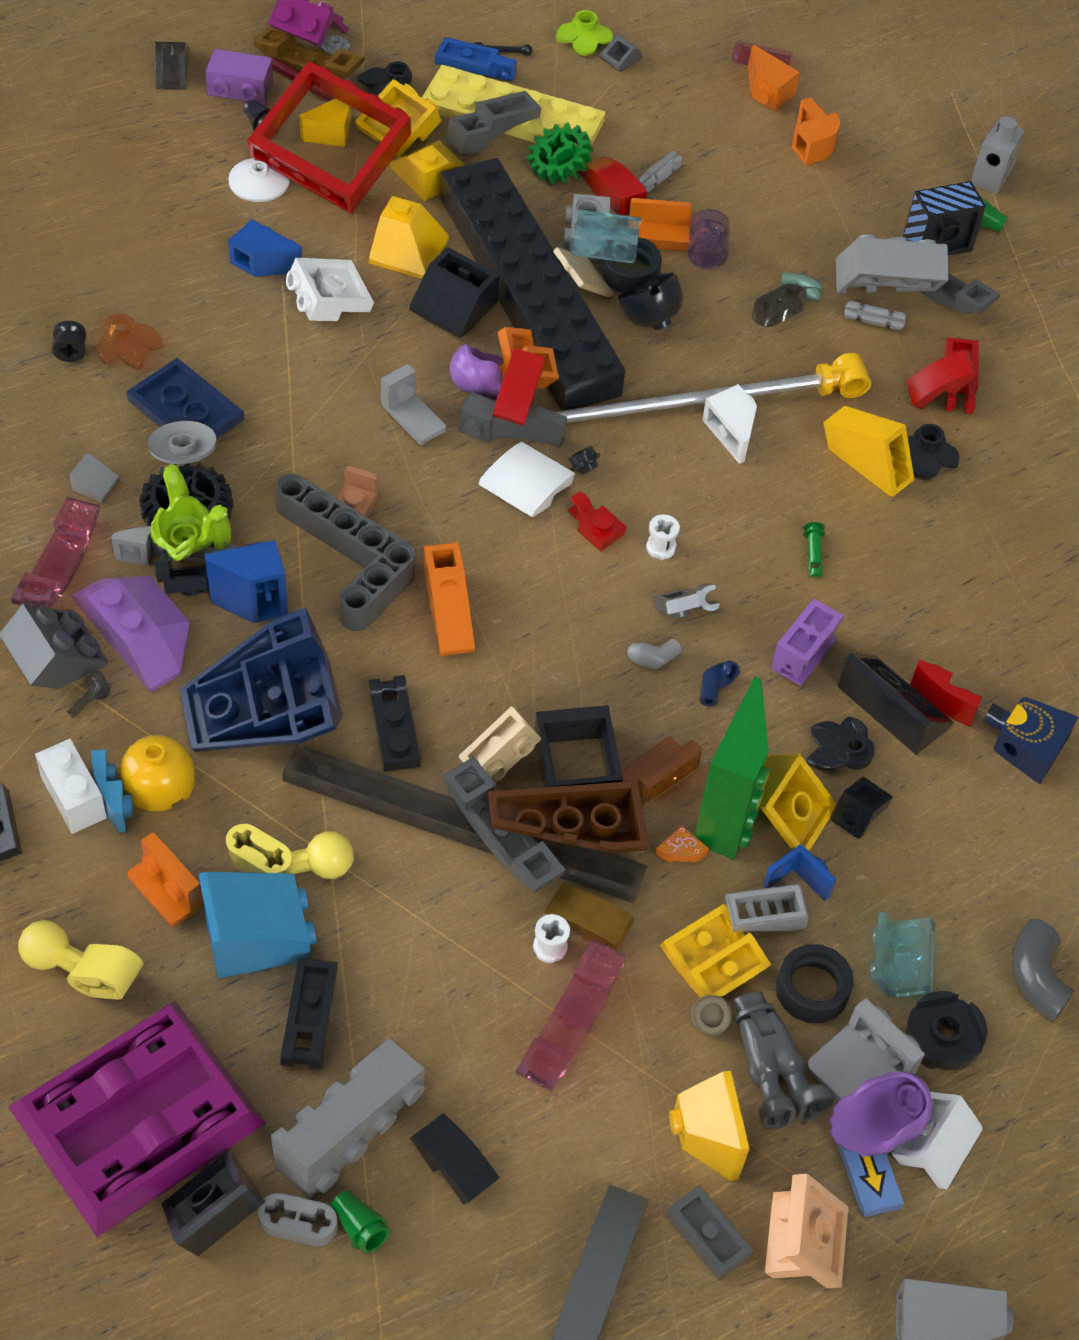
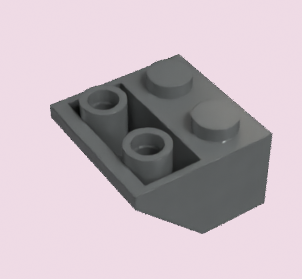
[0,603,108,689]

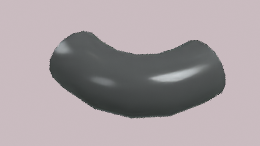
[1012,919,1075,1022]

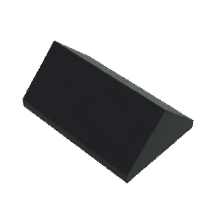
[838,653,954,755]

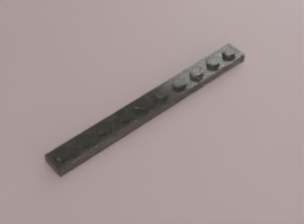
[282,744,647,904]

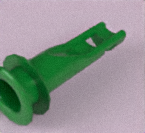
[803,522,825,578]

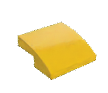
[660,904,772,998]

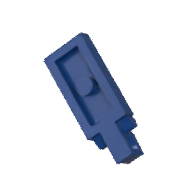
[435,37,517,81]

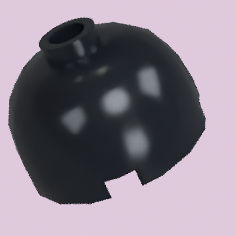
[618,272,683,330]

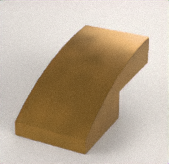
[544,883,635,950]

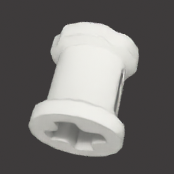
[646,514,680,560]
[533,914,570,964]

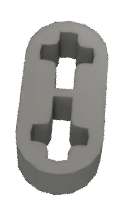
[258,1193,338,1246]

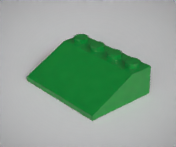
[694,676,771,860]

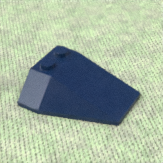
[180,608,343,752]

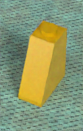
[823,406,915,497]

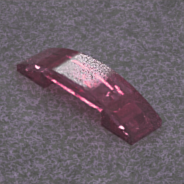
[11,497,100,608]
[516,939,627,1092]

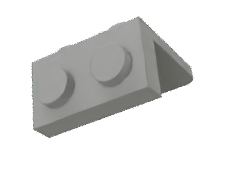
[806,998,925,1101]

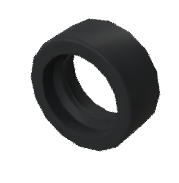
[601,236,662,292]
[776,944,854,1023]

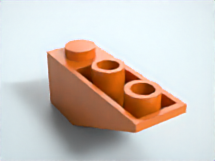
[423,542,475,656]

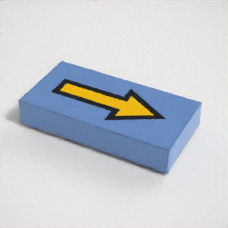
[837,1144,904,1218]

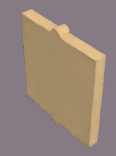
[553,247,614,298]

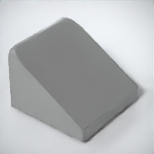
[70,453,119,503]

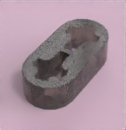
[752,284,806,327]

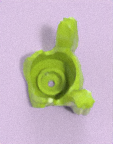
[150,464,232,561]

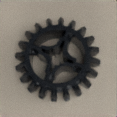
[139,462,234,526]

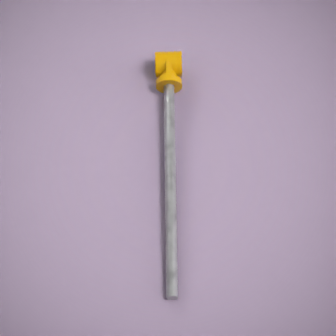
[555,353,871,423]

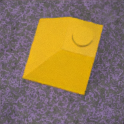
[390,140,465,201]
[369,196,449,279]
[759,753,837,851]
[669,1071,749,1181]

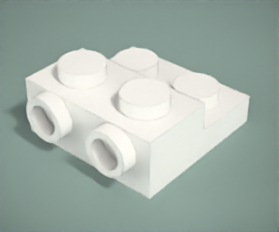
[286,258,374,321]

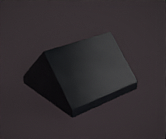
[161,1150,266,1256]

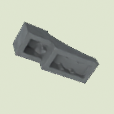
[446,91,542,155]
[459,392,567,448]

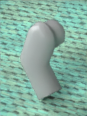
[627,639,682,670]

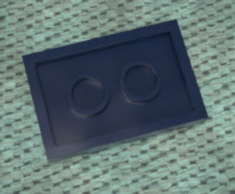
[127,358,244,439]

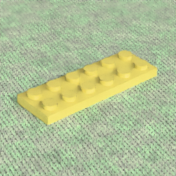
[422,65,606,146]

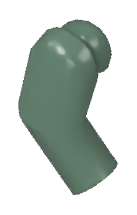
[780,272,823,301]

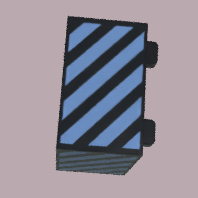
[903,181,986,256]

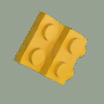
[355,79,442,157]

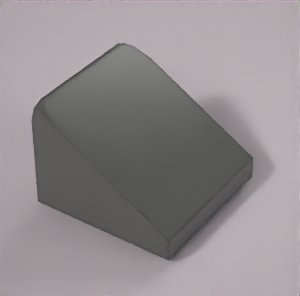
[599,34,643,72]

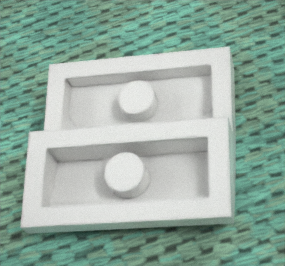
[478,441,575,517]

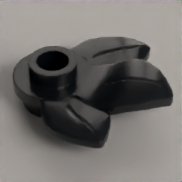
[358,61,414,96]
[907,424,959,480]
[807,717,875,771]

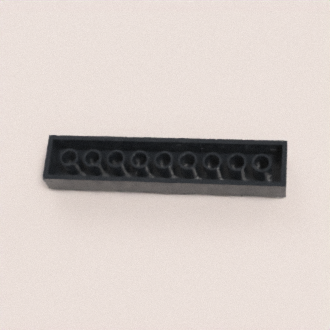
[441,157,626,411]

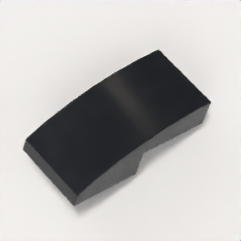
[410,1113,500,1204]

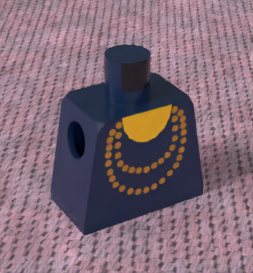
[983,697,1079,784]

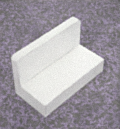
[891,1092,983,1189]

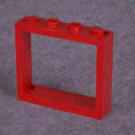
[247,61,411,214]

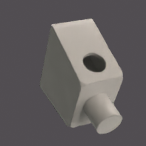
[971,116,1025,194]

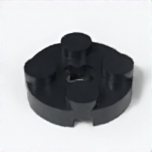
[906,991,988,1070]

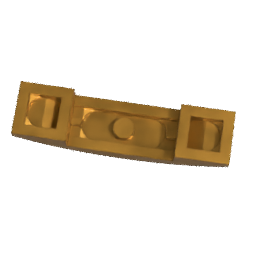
[254,26,365,79]

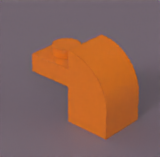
[791,97,840,166]
[498,327,559,389]

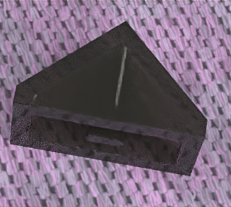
[155,41,190,90]

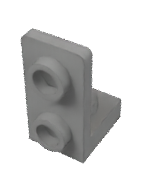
[381,364,446,445]

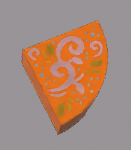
[655,825,709,863]

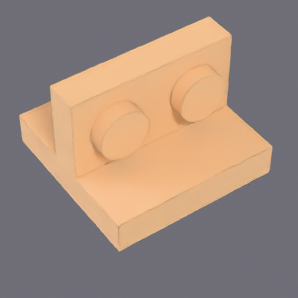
[765,1174,849,1289]

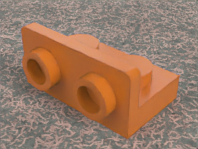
[127,832,203,927]

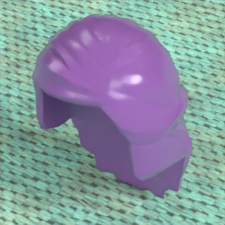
[450,344,536,400]
[829,1072,933,1157]

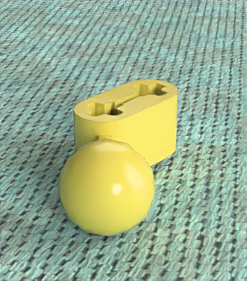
[226,824,354,879]
[18,920,144,1000]

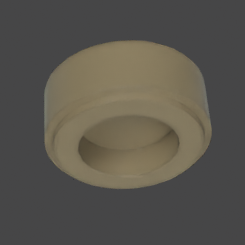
[690,995,732,1035]

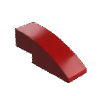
[578,156,647,217]

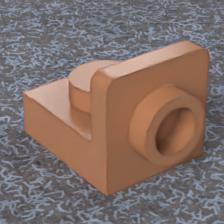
[337,466,379,517]

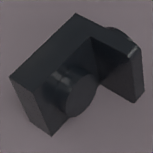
[830,776,893,839]

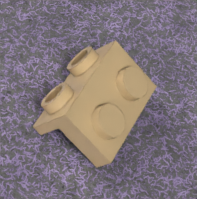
[458,706,542,783]

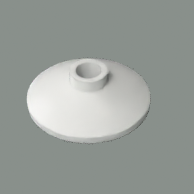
[229,158,290,202]

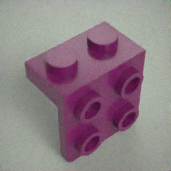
[267,0,349,47]

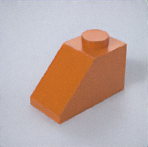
[747,45,800,111]

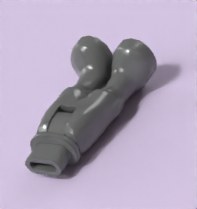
[733,991,834,1129]

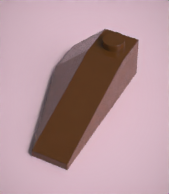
[487,781,650,853]

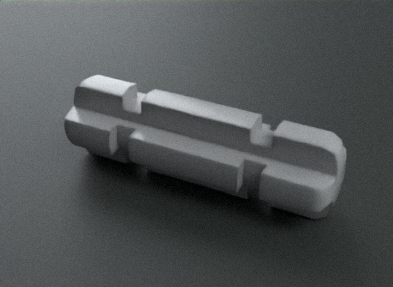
[637,151,682,193]
[844,301,906,331]

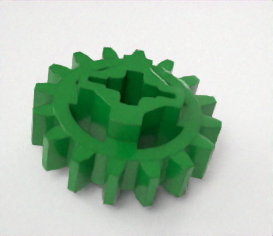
[527,123,593,185]

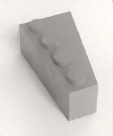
[271,1038,425,1200]

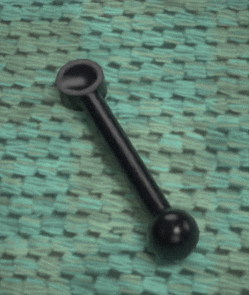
[474,42,533,56]

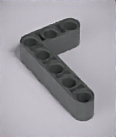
[276,474,415,631]

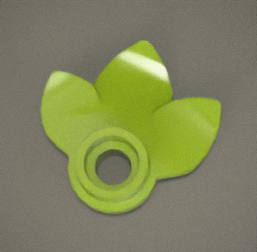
[556,10,613,56]

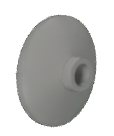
[148,421,217,464]

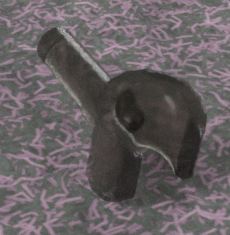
[66,671,110,718]

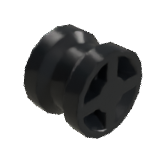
[52,321,86,362]

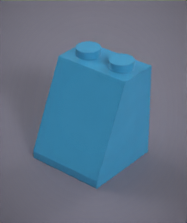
[198,872,316,979]

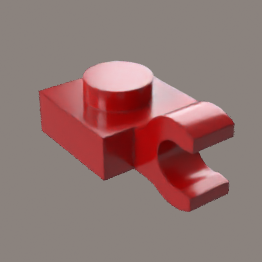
[568,491,626,552]

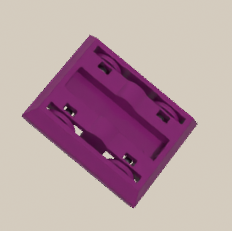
[8,1001,265,1237]

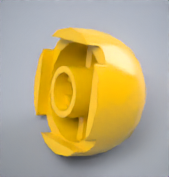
[120,735,195,811]

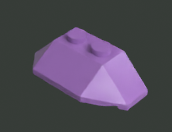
[72,576,190,693]

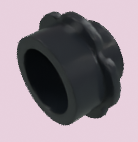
[569,445,601,475]

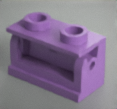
[205,49,273,104]
[771,598,844,686]

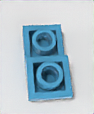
[91,749,133,833]

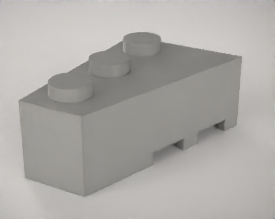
[836,234,948,294]

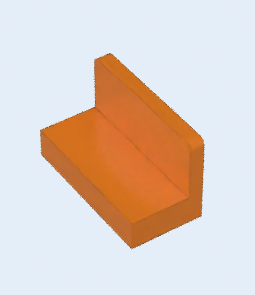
[627,198,692,252]

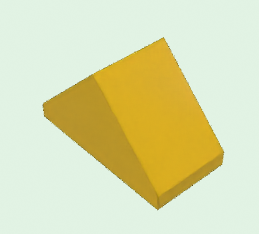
[299,99,353,147]

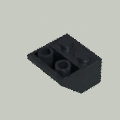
[410,247,499,338]

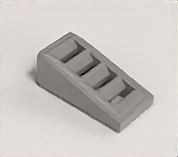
[725,884,809,932]

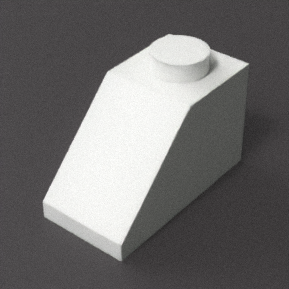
[702,384,757,464]

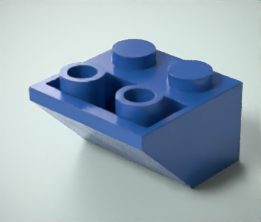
[205,540,288,623]

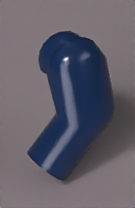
[700,660,740,707]

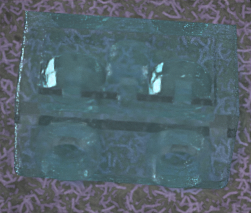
[573,210,641,263]
[870,911,936,998]

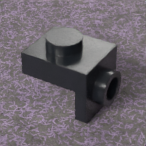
[155,550,208,596]

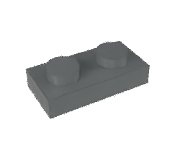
[666,1185,754,1281]

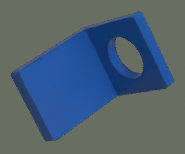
[763,844,836,901]

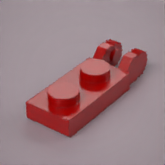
[944,337,979,414]

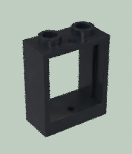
[534,705,623,788]

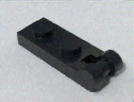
[368,675,421,772]
[280,958,338,1070]

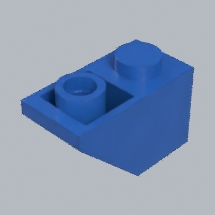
[228,219,302,277]

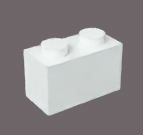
[35,739,107,834]

